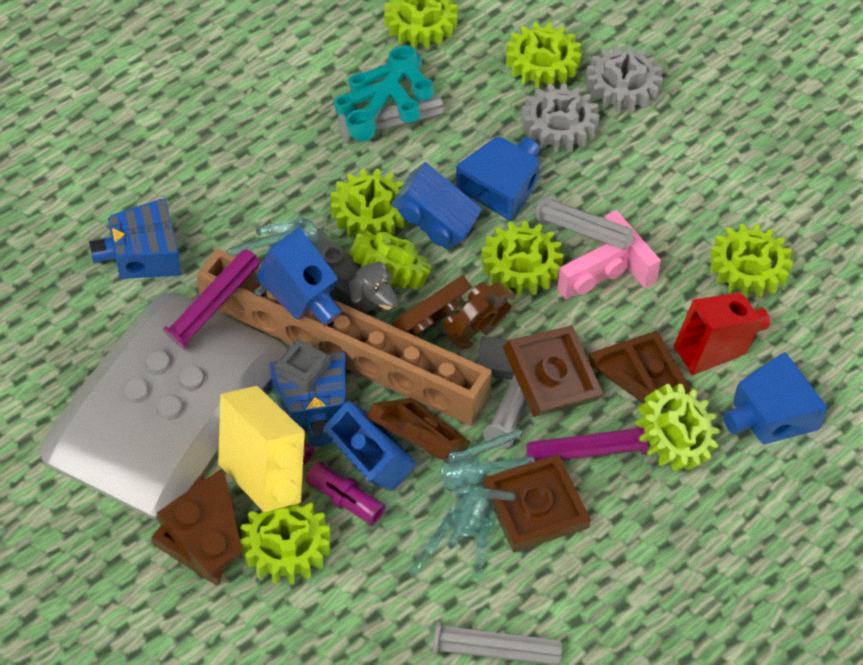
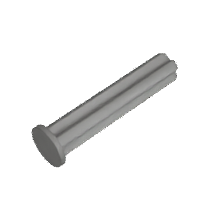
[338,95,444,143]
[536,195,635,250]
[483,375,527,448]
[432,621,562,665]

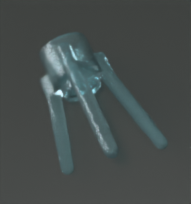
[227,217,318,297]
[442,429,536,501]
[409,492,492,579]

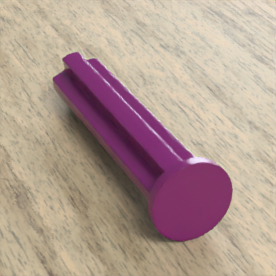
[163,249,260,350]
[526,426,648,463]

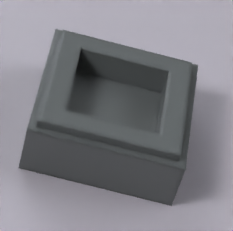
[477,336,514,380]
[275,338,331,392]

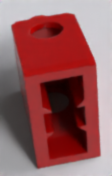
[673,293,770,375]

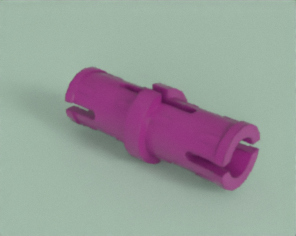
[305,461,386,526]

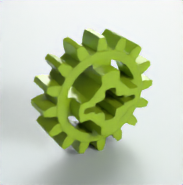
[384,0,458,49]
[506,22,582,88]
[331,169,405,237]
[481,221,564,296]
[709,223,793,298]
[349,230,432,290]
[636,384,720,471]
[240,502,331,584]

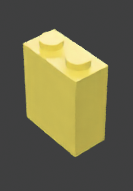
[218,386,305,512]

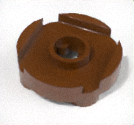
[443,282,515,350]

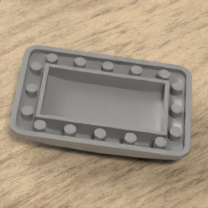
[40,293,287,520]

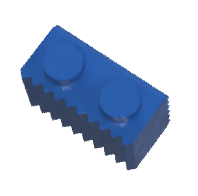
[392,161,482,250]
[323,401,416,491]

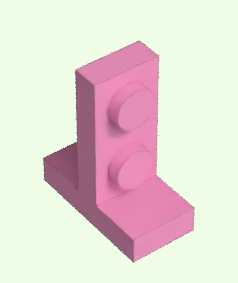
[557,210,661,300]

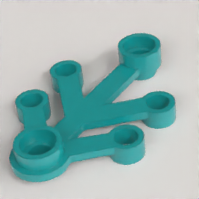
[333,45,435,142]

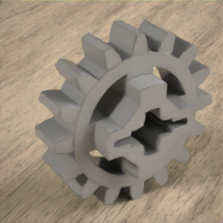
[586,45,663,112]
[521,83,599,152]

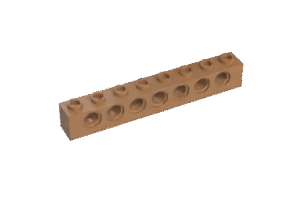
[197,248,492,426]

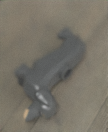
[303,228,399,316]

